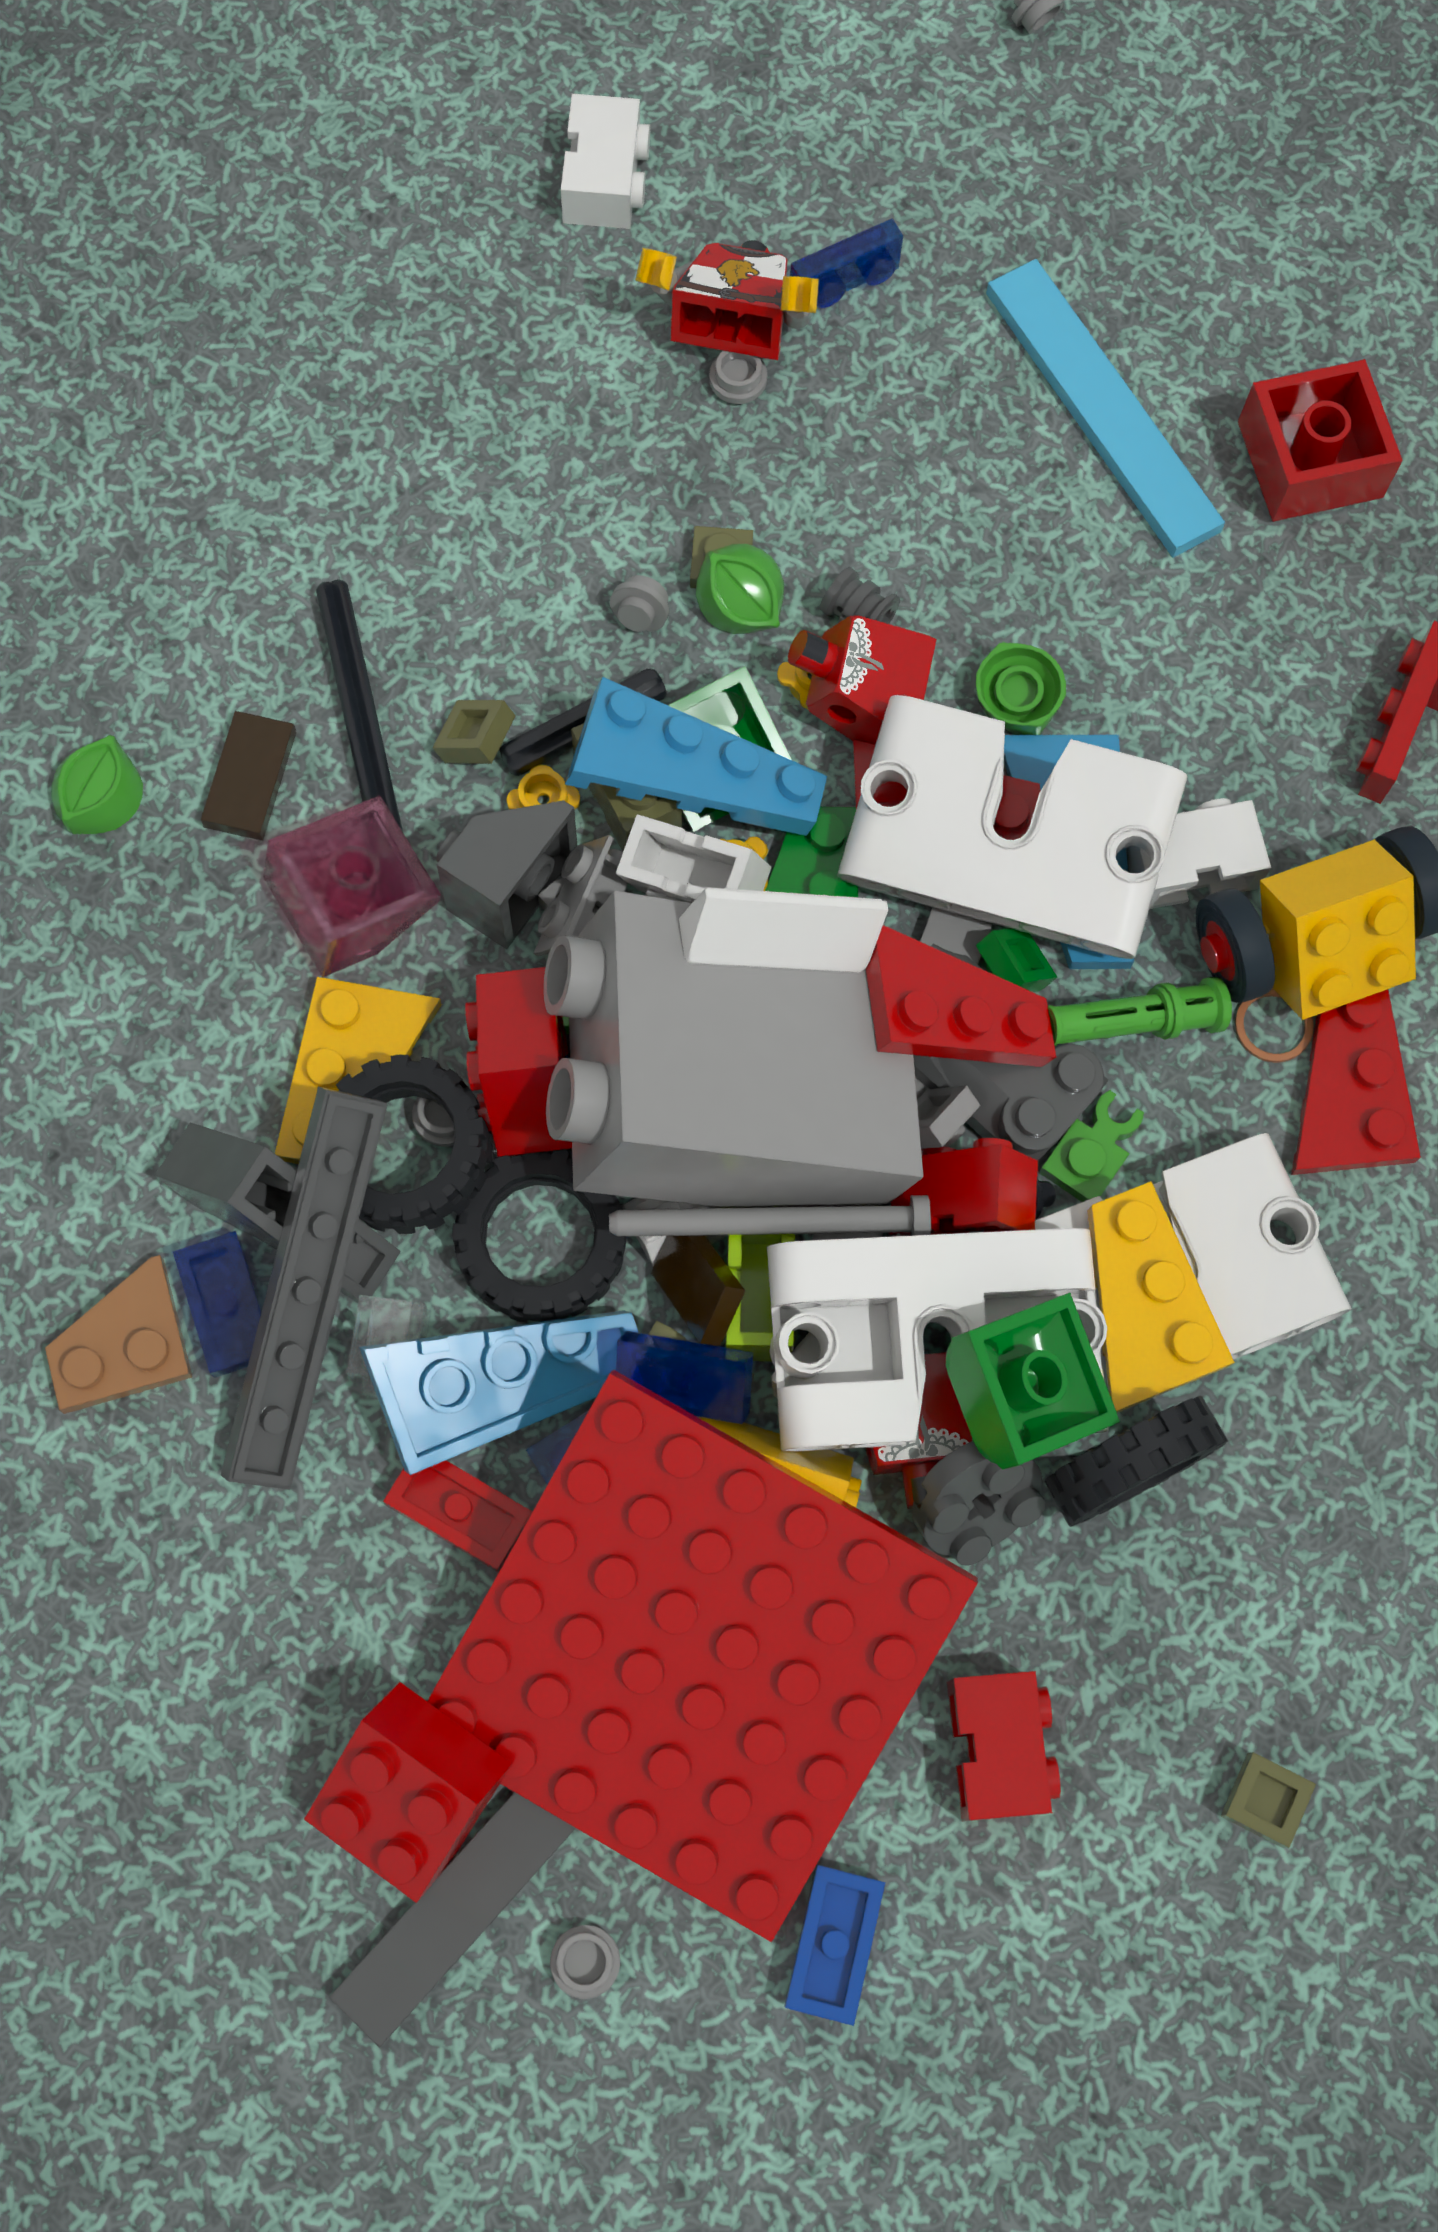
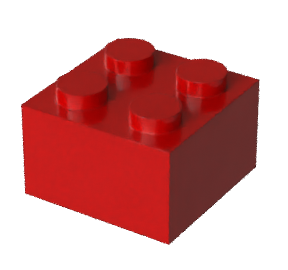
[1238,359,1403,522]
[465,967,572,1157]
[304,1682,512,1903]

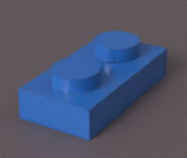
[784,1865,886,2026]

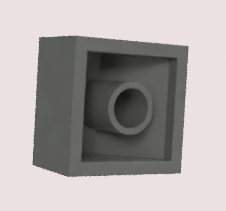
[436,800,577,949]

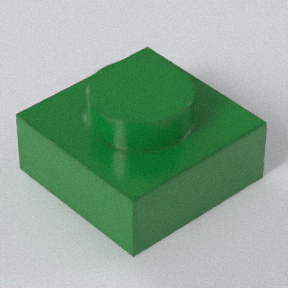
[975,928,1057,992]

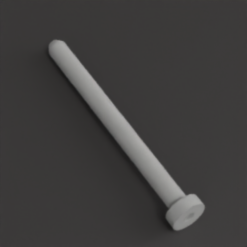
[609,1195,931,1237]

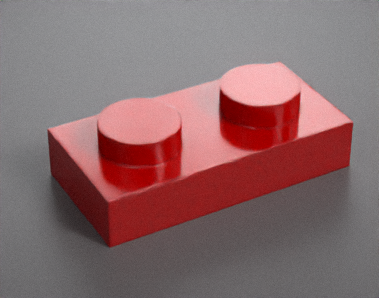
[383,1460,533,1573]

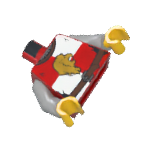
[635,240,819,360]

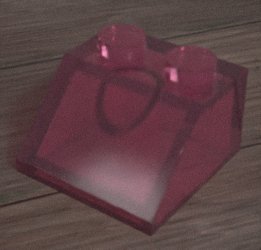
[263,796,441,978]

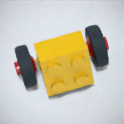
[1196,826,1438,1020]

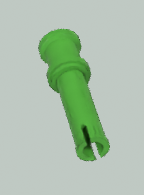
[1048,976,1232,1046]

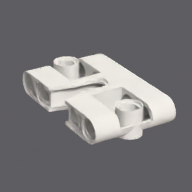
[837,695,1187,959]
[1035,1133,1352,1390]
[767,1228,1109,1451]

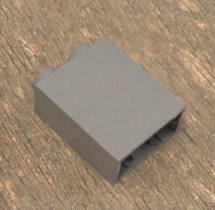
[543,891,923,1208]

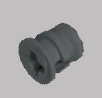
[820,567,900,624]

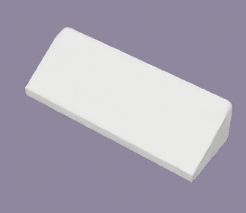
[679,887,888,973]

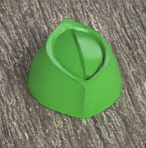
[696,544,784,634]
[976,642,1066,735]
[51,735,143,834]

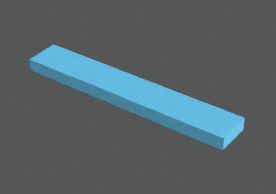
[986,259,1225,558]

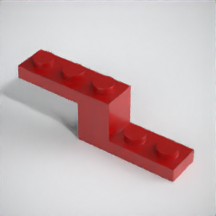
[1356,620,1438,804]

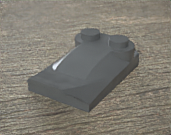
[913,943,1108,1160]

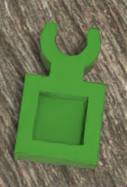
[1039,1090,1144,1202]

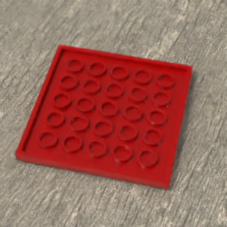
[427,1369,978,1943]

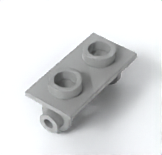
[533,835,628,957]

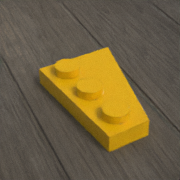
[275,977,442,1164]
[1087,1181,1235,1412]

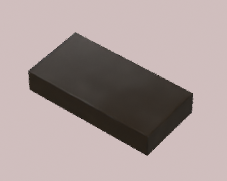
[201,711,297,841]
[651,1235,745,1346]

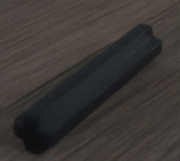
[499,669,667,776]

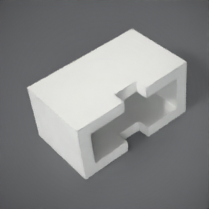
[561,94,650,229]
[1126,798,1271,909]
[616,814,771,903]

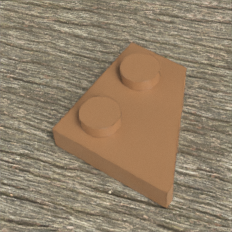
[45,1255,192,1414]

